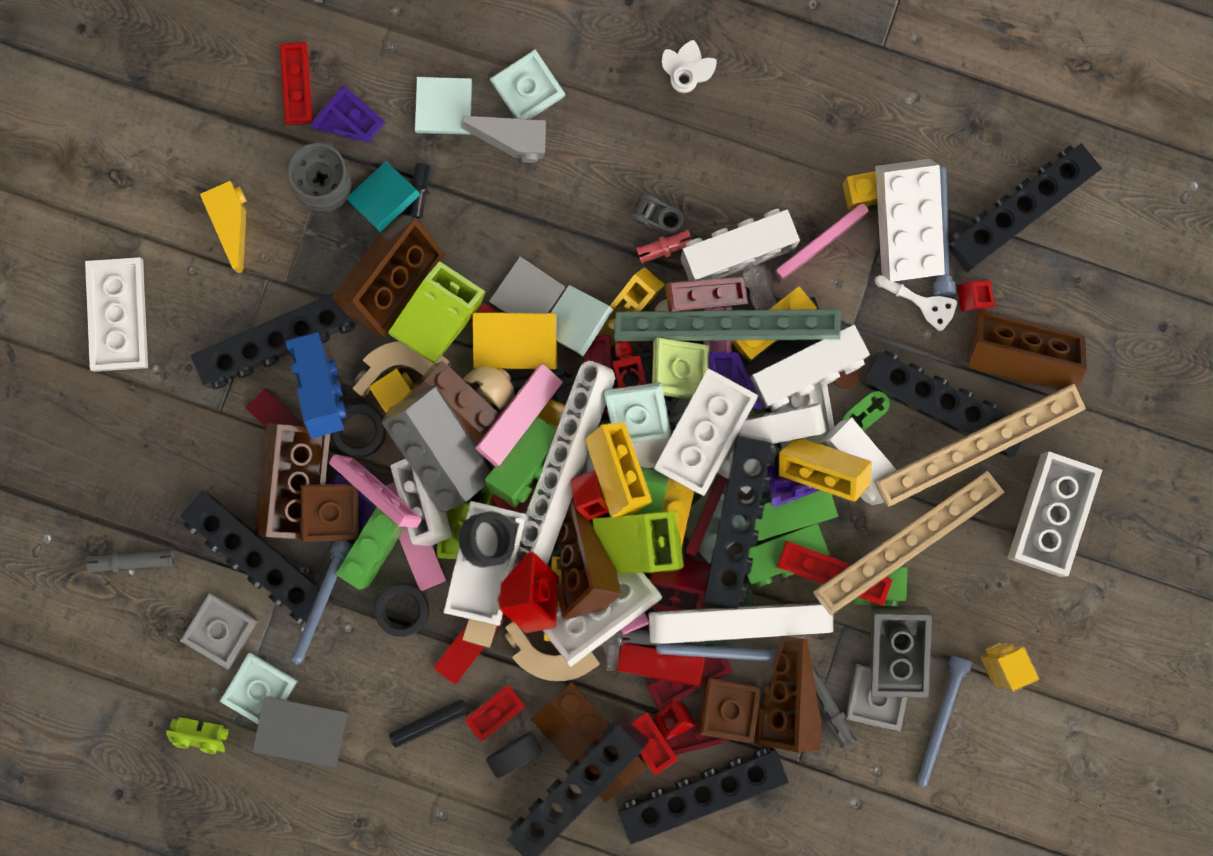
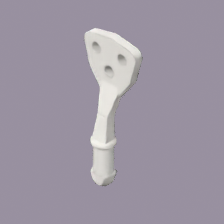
[875,275,957,331]

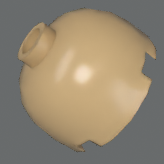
[463,366,515,415]

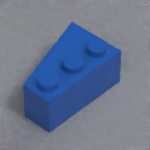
[286,332,347,438]

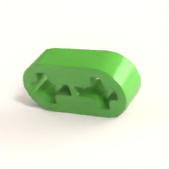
[842,391,890,431]

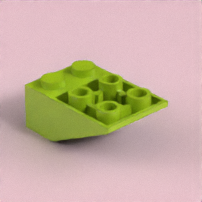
[388,261,485,364]
[593,510,684,574]

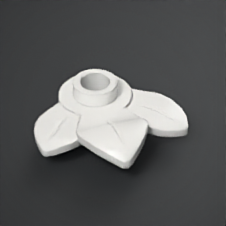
[662,40,716,93]

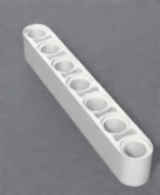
[649,602,833,643]

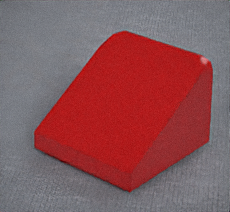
[957,280,995,312]
[653,700,696,740]

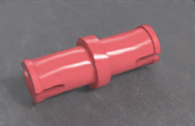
[636,229,692,264]

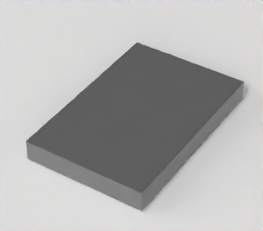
[252,695,348,768]

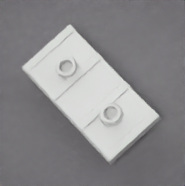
[444,501,526,626]

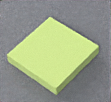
[652,338,709,399]

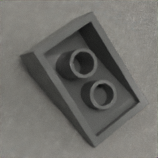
[870,606,932,698]

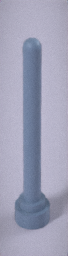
[933,165,956,296]
[292,540,353,664]
[656,643,778,664]
[917,655,973,787]

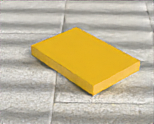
[473,312,557,369]

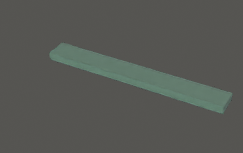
[614,309,841,341]

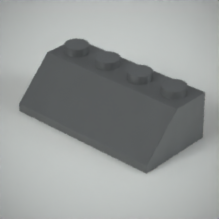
[382,385,492,513]

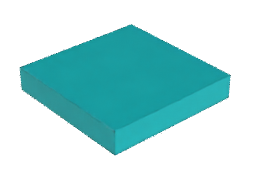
[346,161,420,232]

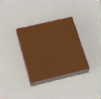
[301,483,359,542]
[698,678,761,744]

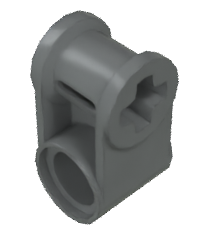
[629,193,683,237]

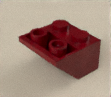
[649,558,710,611]

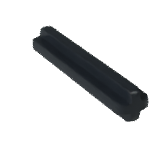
[389,699,469,748]

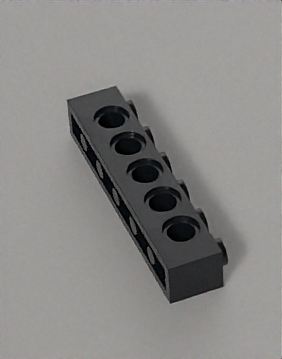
[949,143,1102,273]
[190,292,358,390]
[861,351,1023,458]
[704,433,776,609]
[180,491,334,625]
[507,717,649,856]
[618,746,789,845]

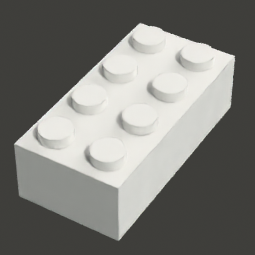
[875,159,945,282]
[680,209,800,281]
[750,325,870,412]
[1007,452,1102,577]

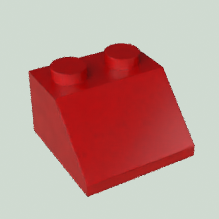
[497,552,559,633]

